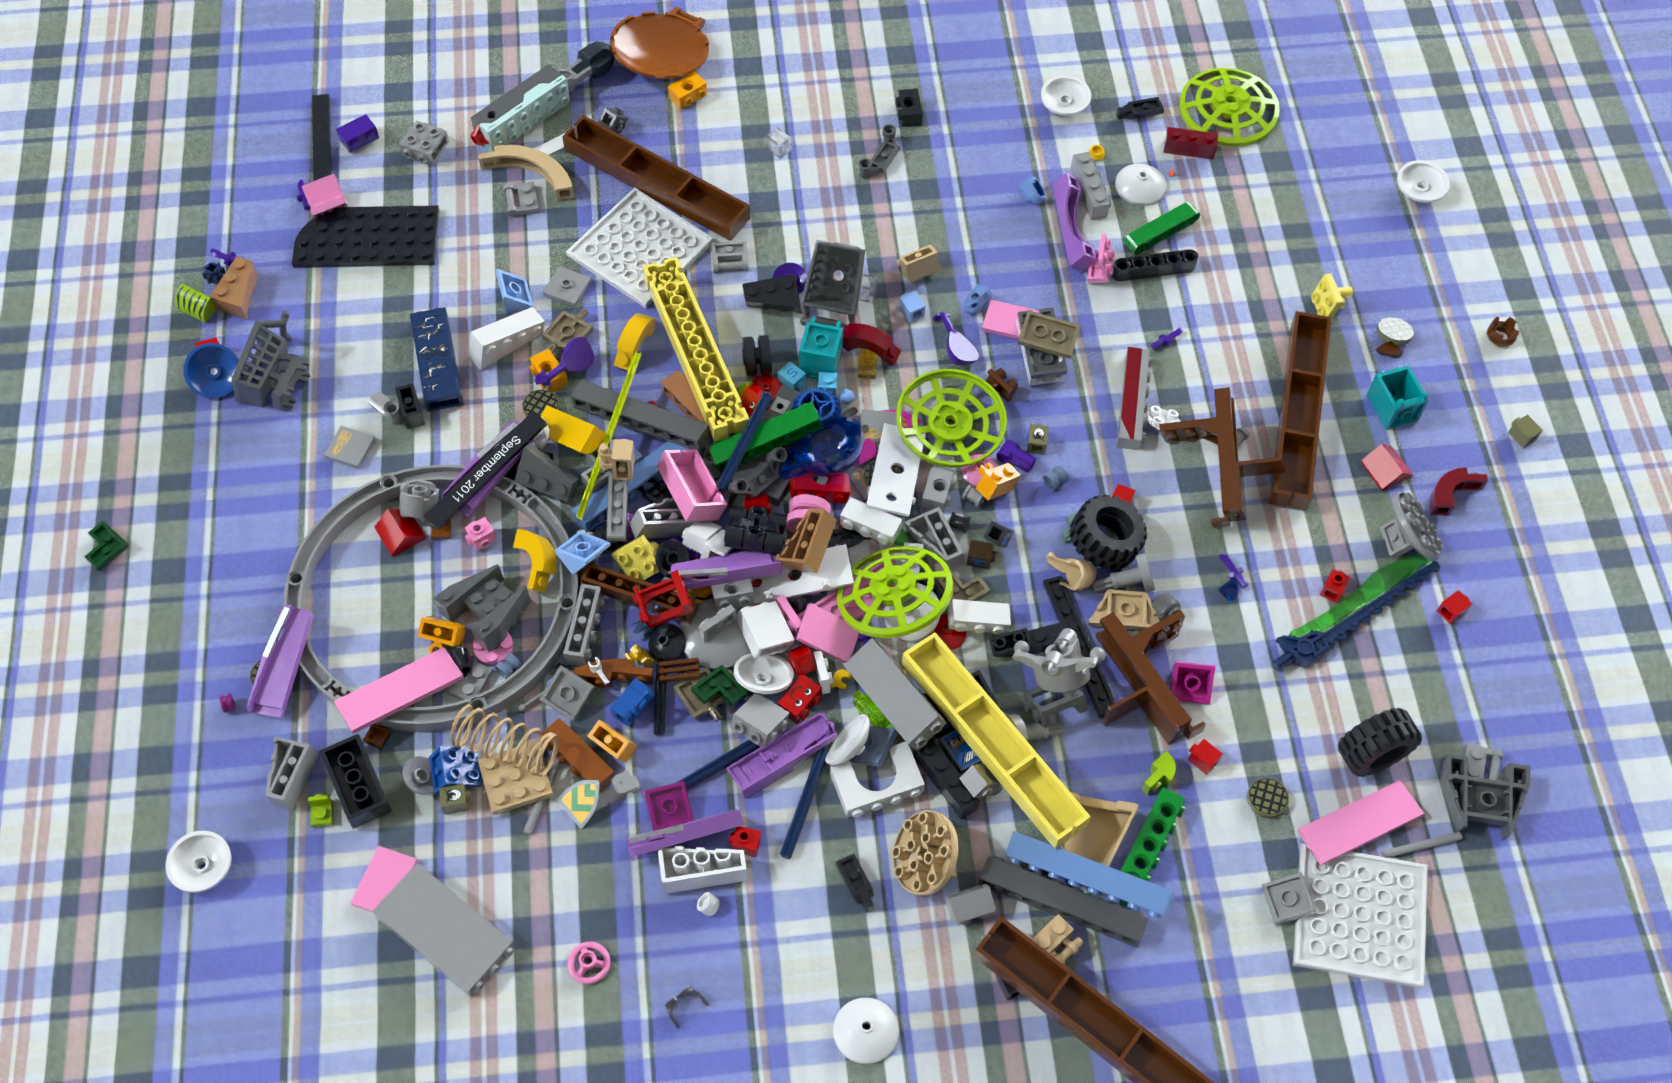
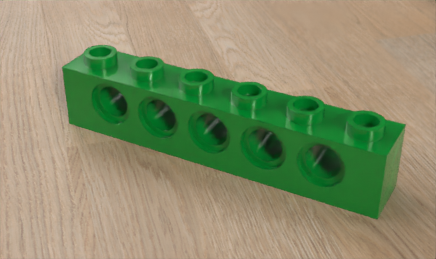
[1118,787,1186,909]

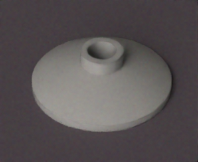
[402,756,434,795]

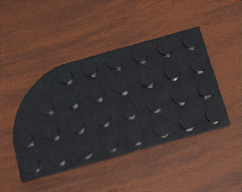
[292,205,440,268]

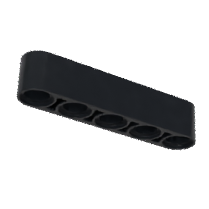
[1112,249,1199,281]

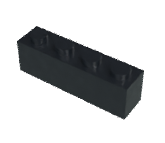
[913,737,980,820]

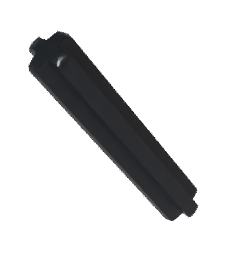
[653,661,667,736]

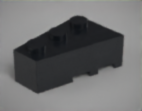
[742,274,802,314]

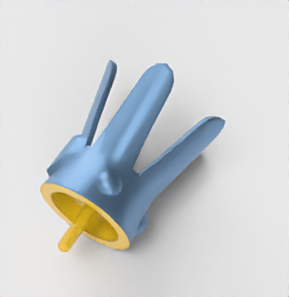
[631,613,659,640]

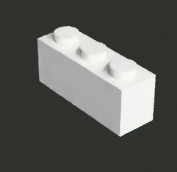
[840,497,902,547]
[947,599,1011,635]

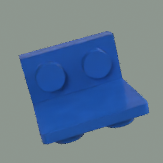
[429,746,483,794]

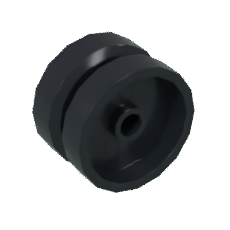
[742,335,772,377]

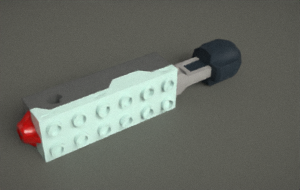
[470,41,615,152]

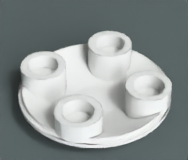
[1146,406,1180,430]

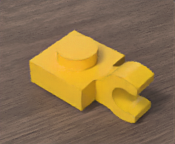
[625,644,655,667]

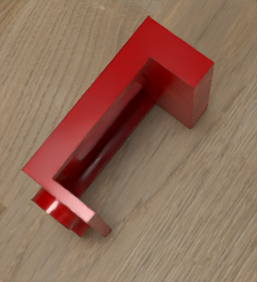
[632,570,694,629]

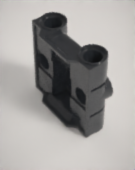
[724,506,787,555]

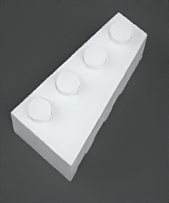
[469,307,545,371]
[658,846,748,894]

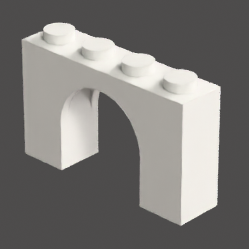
[830,742,925,818]

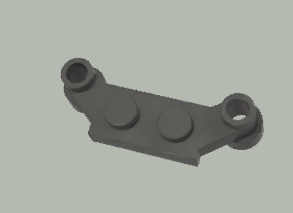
[858,124,900,179]
[727,447,787,498]

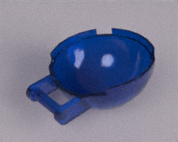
[780,417,864,480]

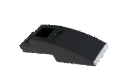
[989,621,1068,657]

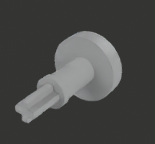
[1092,553,1155,593]
[1006,714,1065,742]

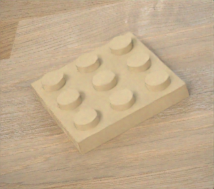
[478,741,554,815]

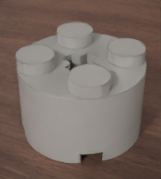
[399,480,439,521]

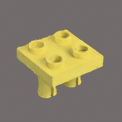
[1311,274,1353,319]
[611,535,659,580]

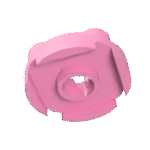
[473,632,513,666]

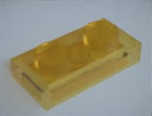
[857,348,878,379]

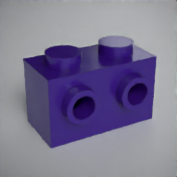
[336,114,379,153]

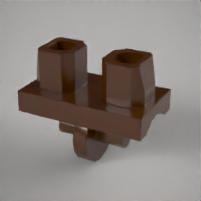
[986,368,1018,402]

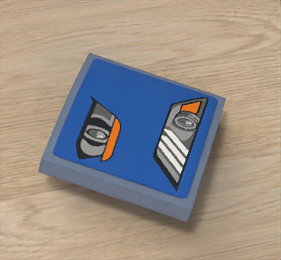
[939,730,982,773]

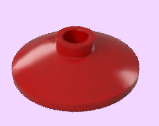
[928,614,967,650]

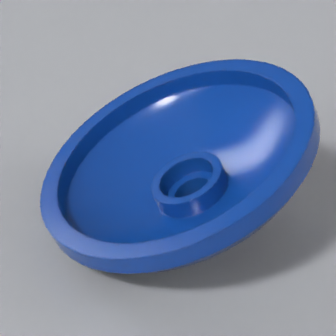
[183,343,241,398]

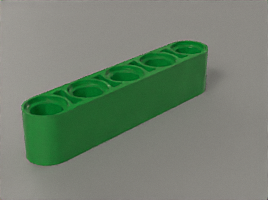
[1123,202,1201,255]

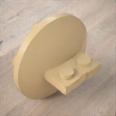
[891,810,958,896]

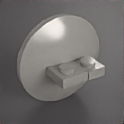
[1380,491,1444,561]
[680,598,751,671]

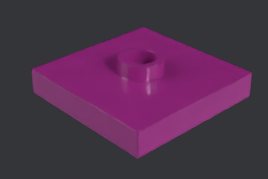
[643,781,694,831]

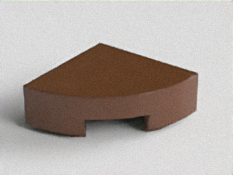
[1376,341,1403,358]

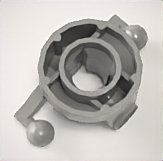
[1012,628,1106,692]

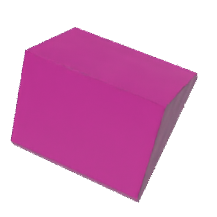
[1170,661,1216,704]

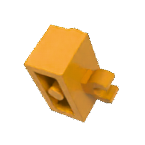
[976,463,1021,501]
[417,616,467,653]

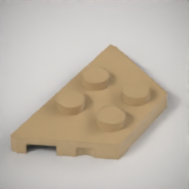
[1088,589,1160,630]

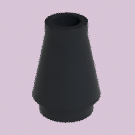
[450,646,472,675]

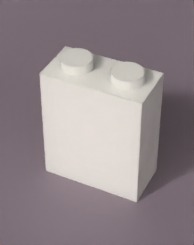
[736,601,795,659]

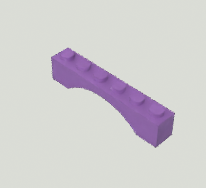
[1052,173,1097,271]

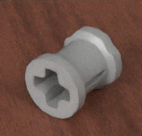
[962,484,985,508]

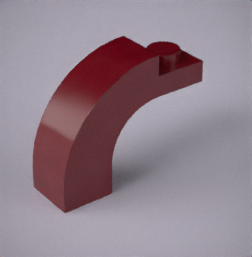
[841,323,901,366]
[1429,467,1488,515]

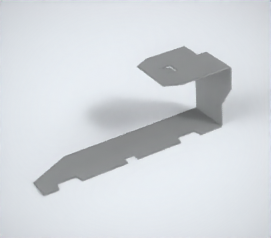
[594,770,641,812]

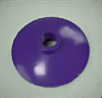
[772,262,807,294]

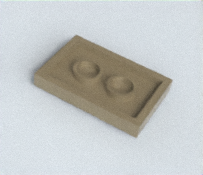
[1018,310,1081,359]

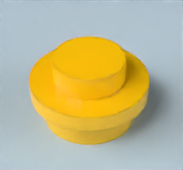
[1088,145,1105,161]

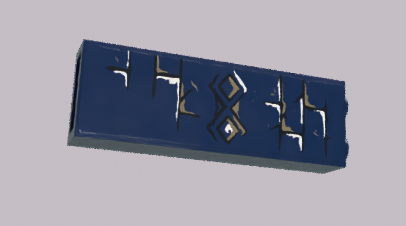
[410,307,464,412]

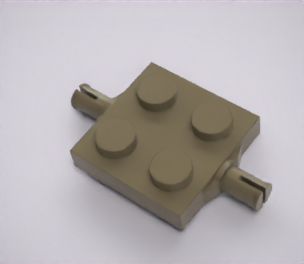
[542,308,593,354]
[673,666,726,722]

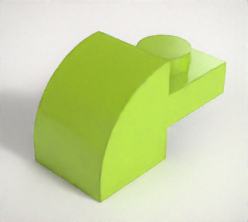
[1141,751,1176,795]

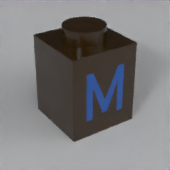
[967,540,996,569]

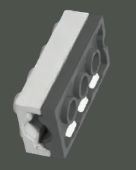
[1016,307,1068,386]

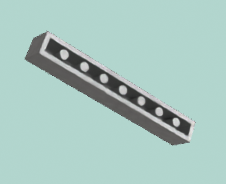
[570,380,711,453]
[978,856,1149,948]

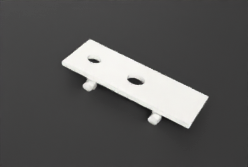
[866,423,926,517]
[750,544,854,606]

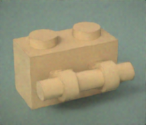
[896,244,941,283]
[598,439,635,481]
[1032,914,1084,965]

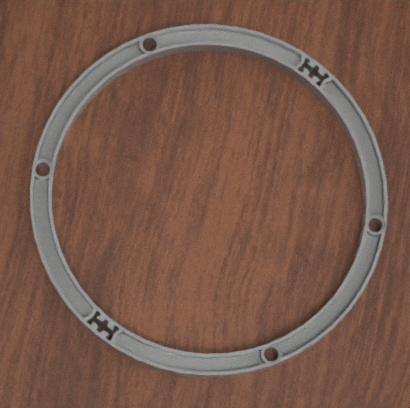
[283,465,580,732]

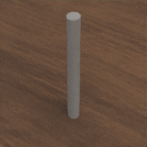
[523,758,561,835]
[1381,832,1462,858]

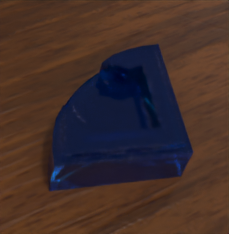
[1218,578,1238,604]

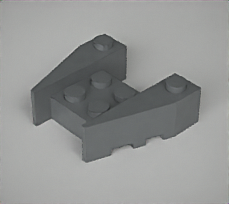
[434,564,531,652]
[1440,753,1530,840]

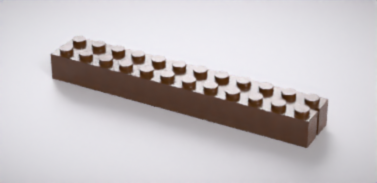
[562,115,751,241]
[1269,311,1332,511]
[972,916,1215,1083]

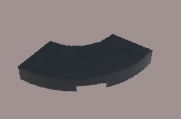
[827,528,867,548]

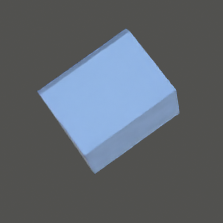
[496,269,533,314]
[555,531,611,575]

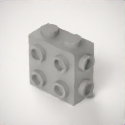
[400,120,449,166]
[730,693,789,749]

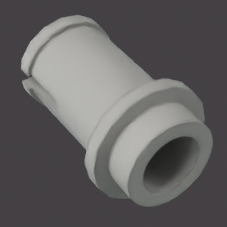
[1237,427,1250,446]

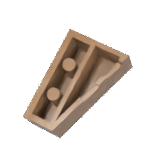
[210,257,258,320]
[775,508,837,573]

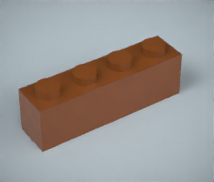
[542,717,615,793]

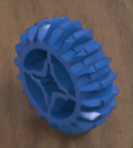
[791,386,842,434]

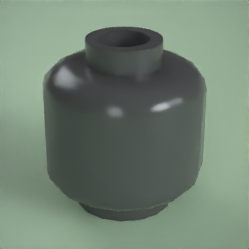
[1152,593,1181,620]

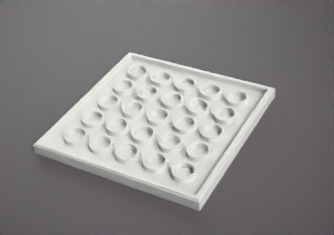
[566,188,714,308]
[1293,843,1428,989]

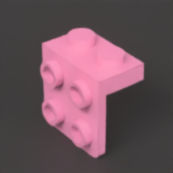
[1087,233,1115,284]

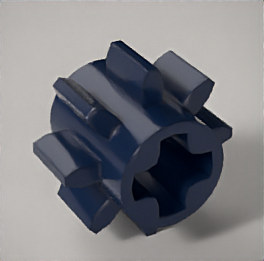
[202,262,226,284]

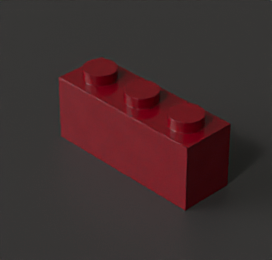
[1163,127,1218,160]

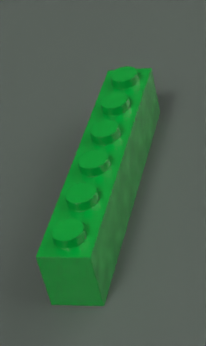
[709,402,824,473]

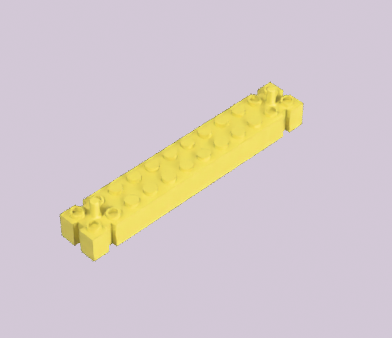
[643,257,749,443]

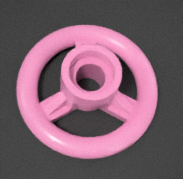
[567,942,611,984]

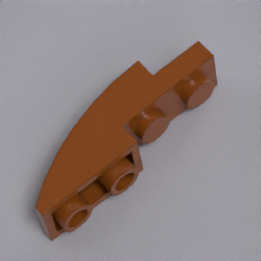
[572,658,654,688]

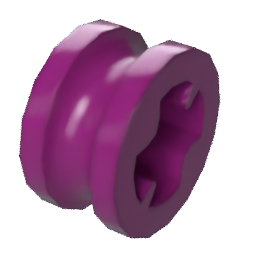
[220,693,235,713]

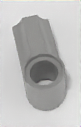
[368,391,403,424]

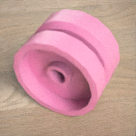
[786,494,831,534]

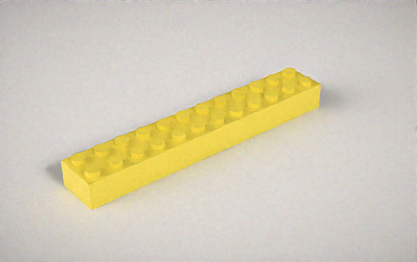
[902,633,1091,849]

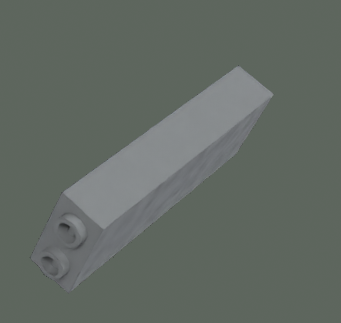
[844,638,947,751]

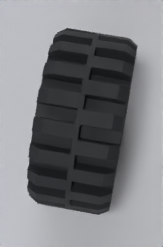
[1070,495,1147,570]
[1338,708,1422,777]

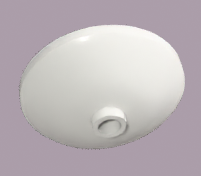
[1041,75,1091,116]
[1397,160,1450,203]
[1115,164,1167,206]
[884,583,940,641]
[734,653,794,694]
[825,714,870,765]
[166,831,231,893]
[833,998,899,1064]

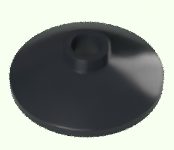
[655,539,690,578]
[648,624,685,661]

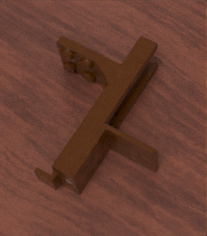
[1159,387,1286,528]
[1095,610,1206,745]

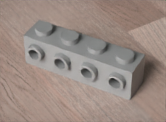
[1071,152,1111,220]
[563,584,605,666]

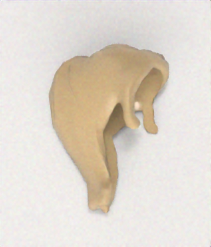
[1046,552,1097,591]

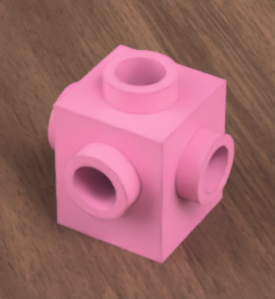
[464,517,497,551]

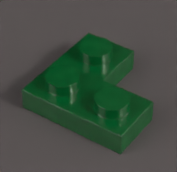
[84,521,130,572]
[691,665,748,707]

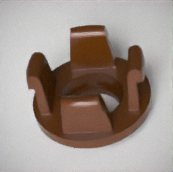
[1487,317,1519,347]

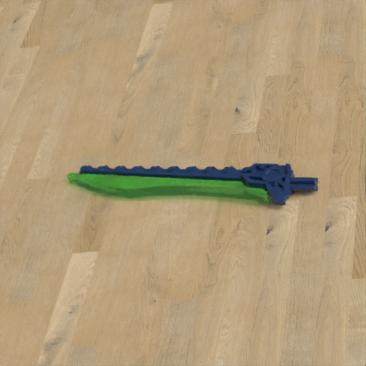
[1272,554,1440,671]

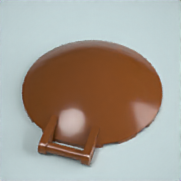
[610,6,709,79]

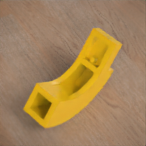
[613,313,657,371]
[513,529,557,593]

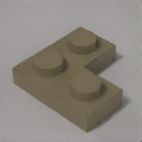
[937,570,990,602]

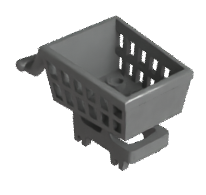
[800,240,866,328]
[231,310,310,410]

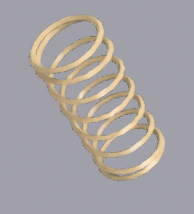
[450,704,559,777]

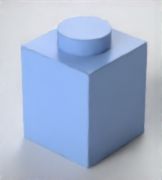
[899,291,926,323]

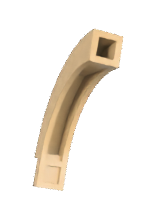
[478,145,574,201]

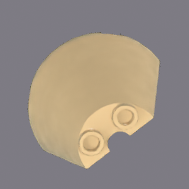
[1061,792,1139,867]

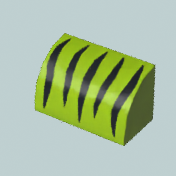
[175,284,216,323]

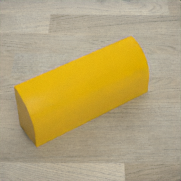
[541,405,606,454]

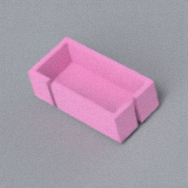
[657,449,727,522]

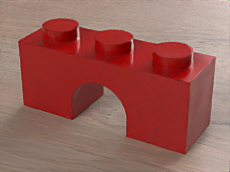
[789,470,851,504]

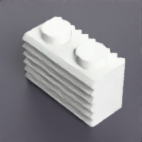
[682,521,722,554]

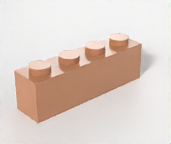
[661,370,712,437]

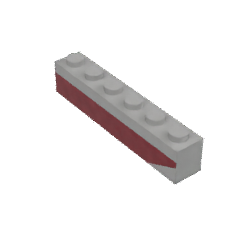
[1117,347,1152,450]

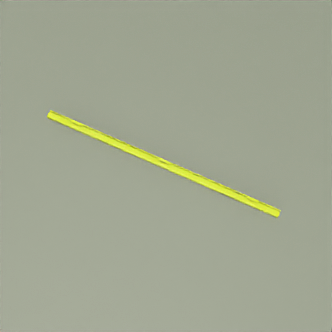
[576,351,642,519]

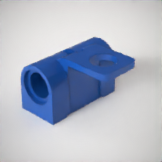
[610,678,655,726]

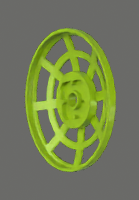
[1179,68,1280,147]
[896,369,1007,468]
[837,546,954,638]

